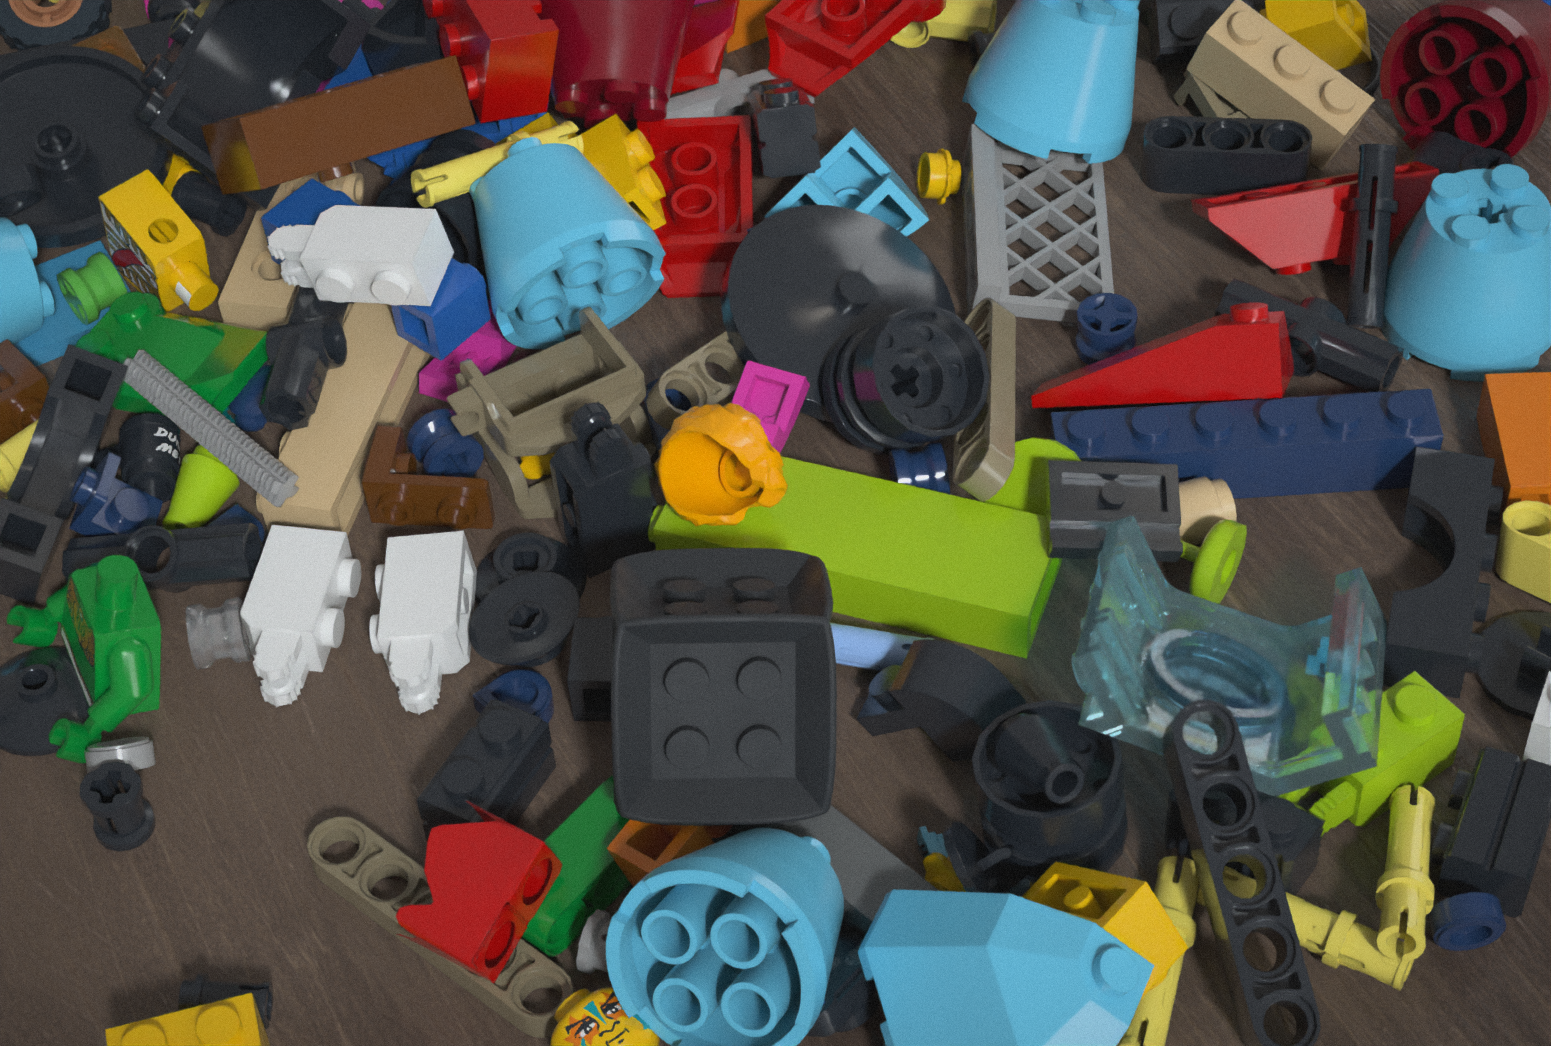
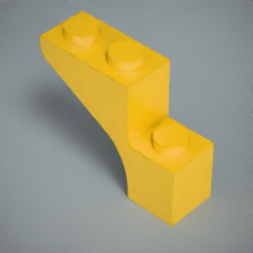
[496,113,666,230]

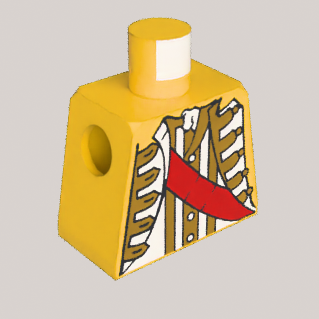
[99,169,218,312]

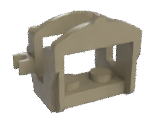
[446,307,658,519]

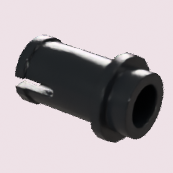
[178,973,273,1029]

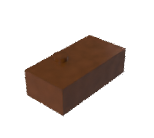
[201,55,476,195]

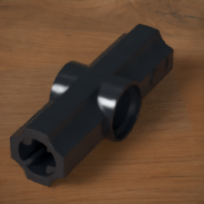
[1215,278,1404,392]
[259,285,349,430]
[62,523,264,593]

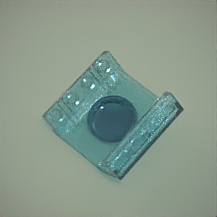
[1072,515,1387,797]

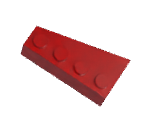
[423,0,559,123]

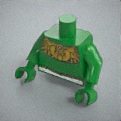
[6,555,161,764]

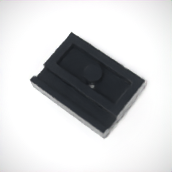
[1044,460,1183,562]

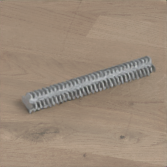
[123,350,299,507]

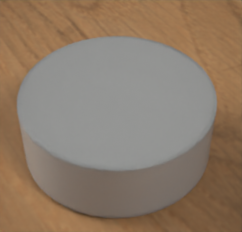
[84,737,156,774]

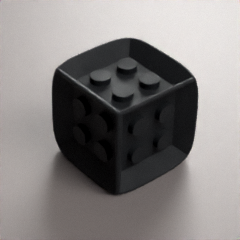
[610,548,837,826]

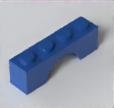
[261,178,491,361]

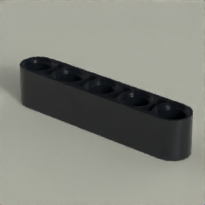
[1162,699,1321,1046]

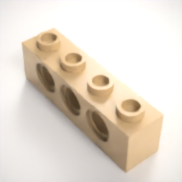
[218,161,364,332]

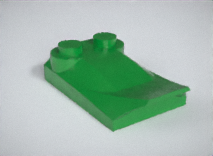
[75,292,268,417]

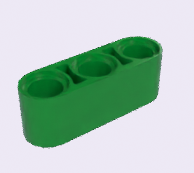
[521,775,631,957]

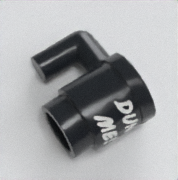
[91,413,181,503]

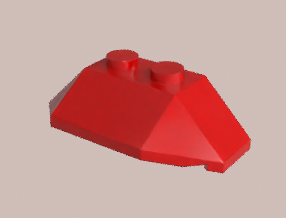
[1191,161,1439,275]

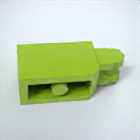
[1273,671,1465,836]

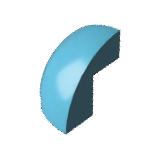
[764,127,929,237]

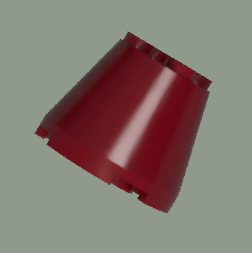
[537,0,695,129]
[1380,0,1551,158]

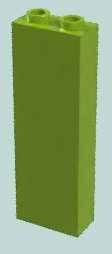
[648,456,1062,659]

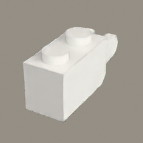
[267,205,454,306]
[240,525,361,708]
[370,531,477,715]

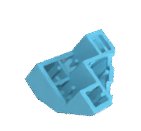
[857,889,1155,1046]

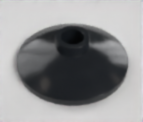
[0,647,89,756]

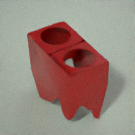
[395,801,563,983]

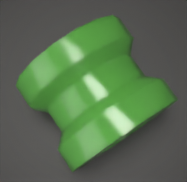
[57,252,128,326]

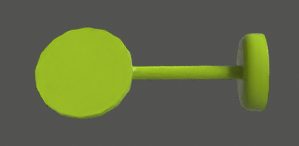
[984,437,1247,609]

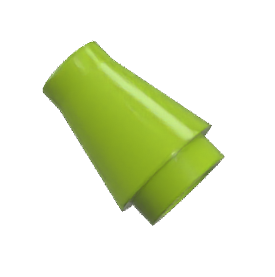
[162,445,240,530]

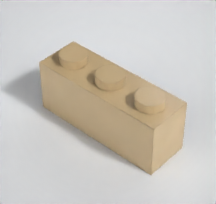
[1186,0,1375,171]

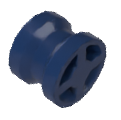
[1075,293,1138,365]
[407,409,484,478]
[888,442,950,494]

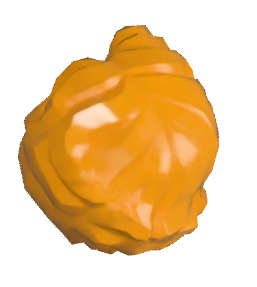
[654,403,788,526]

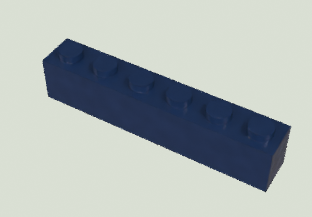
[1050,389,1444,499]

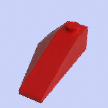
[1031,302,1294,408]

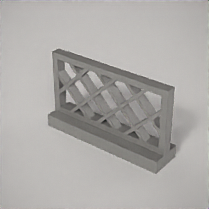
[961,124,1114,323]

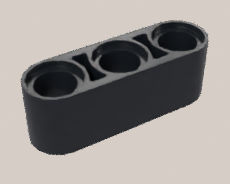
[1141,116,1313,195]

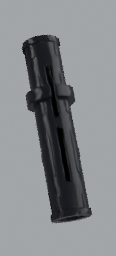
[1345,144,1399,329]

